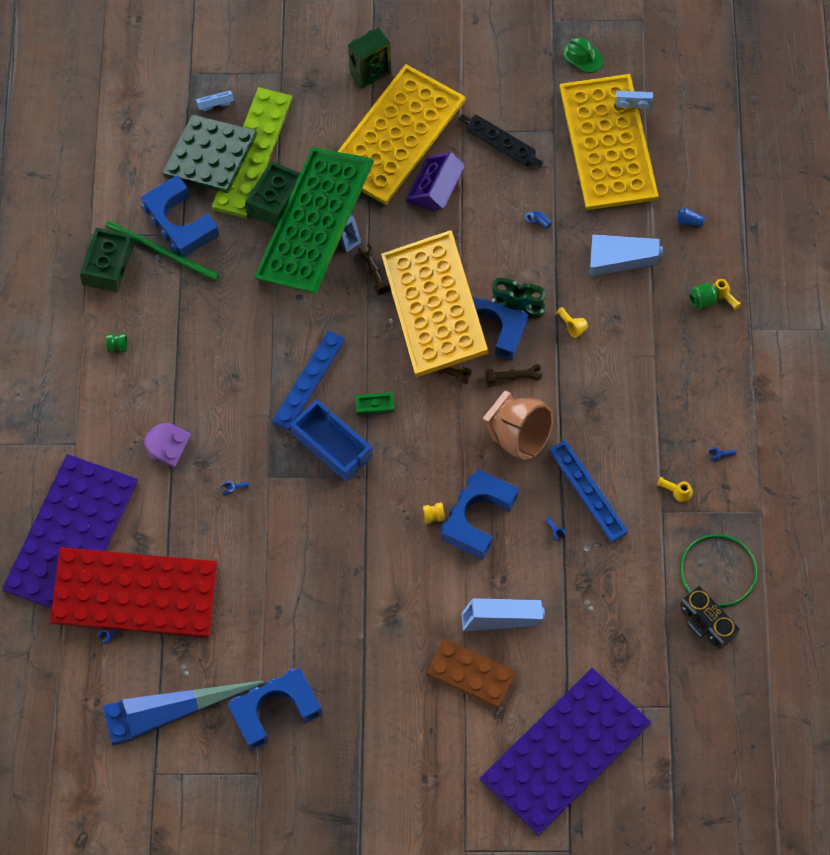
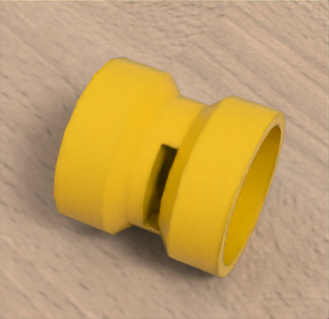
[422,502,445,525]

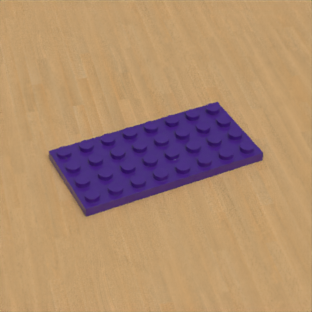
[2,454,138,609]
[480,668,651,836]

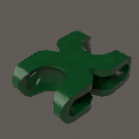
[492,277,546,318]

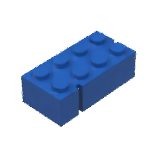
[290,399,373,482]

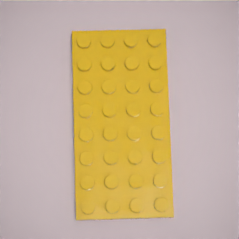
[337,64,466,205]
[559,74,659,211]
[381,230,489,377]

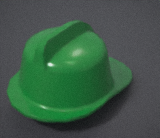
[563,38,603,73]

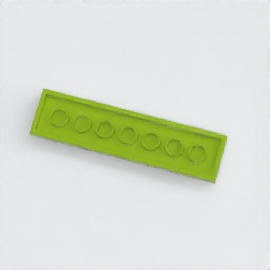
[212,87,293,219]

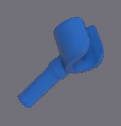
[709,447,736,462]
[220,481,249,496]
[545,517,566,541]
[98,630,121,644]

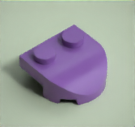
[144,423,191,468]

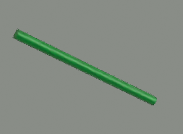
[105,220,219,281]

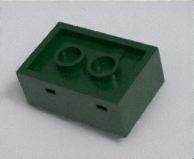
[348,27,391,89]
[245,161,300,227]
[80,228,134,292]

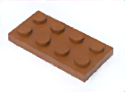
[427,639,516,708]

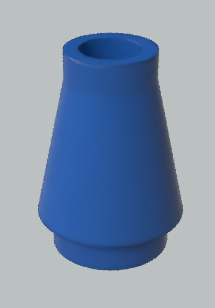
[676,207,705,227]

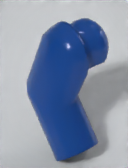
[524,211,552,229]

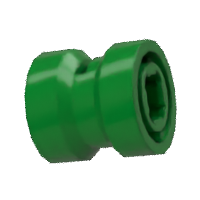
[106,333,127,352]

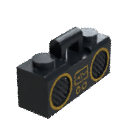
[680,585,740,649]

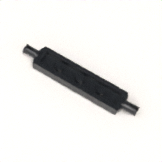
[459,113,543,168]

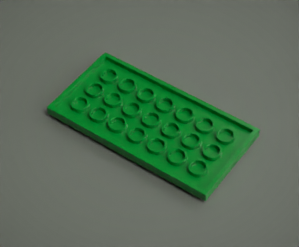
[254,147,374,294]

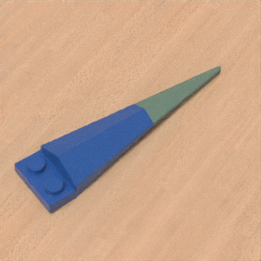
[103,681,264,745]

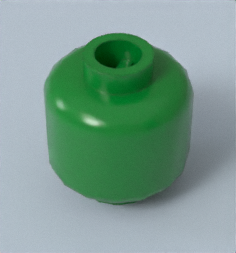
[689,283,718,310]

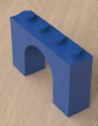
[140,175,219,257]
[472,297,528,360]
[440,469,519,560]
[228,668,323,751]

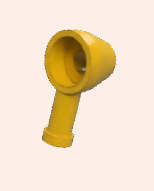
[713,279,741,310]
[556,307,588,338]
[657,477,693,502]

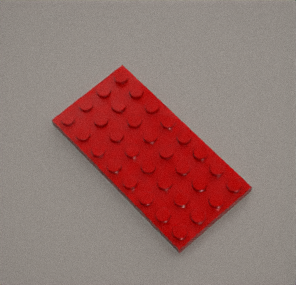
[50,547,217,638]

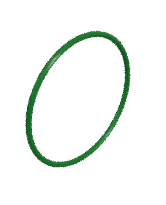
[680,534,758,607]

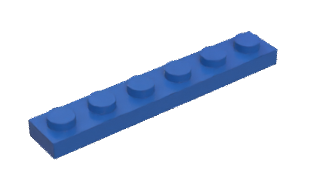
[272,330,345,431]
[549,440,628,543]

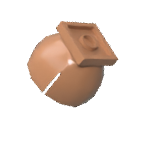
[483,391,554,460]

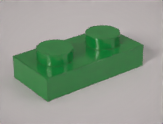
[355,392,395,415]

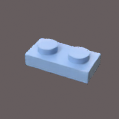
[196,91,234,111]
[615,91,653,109]

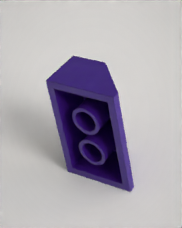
[406,152,465,211]

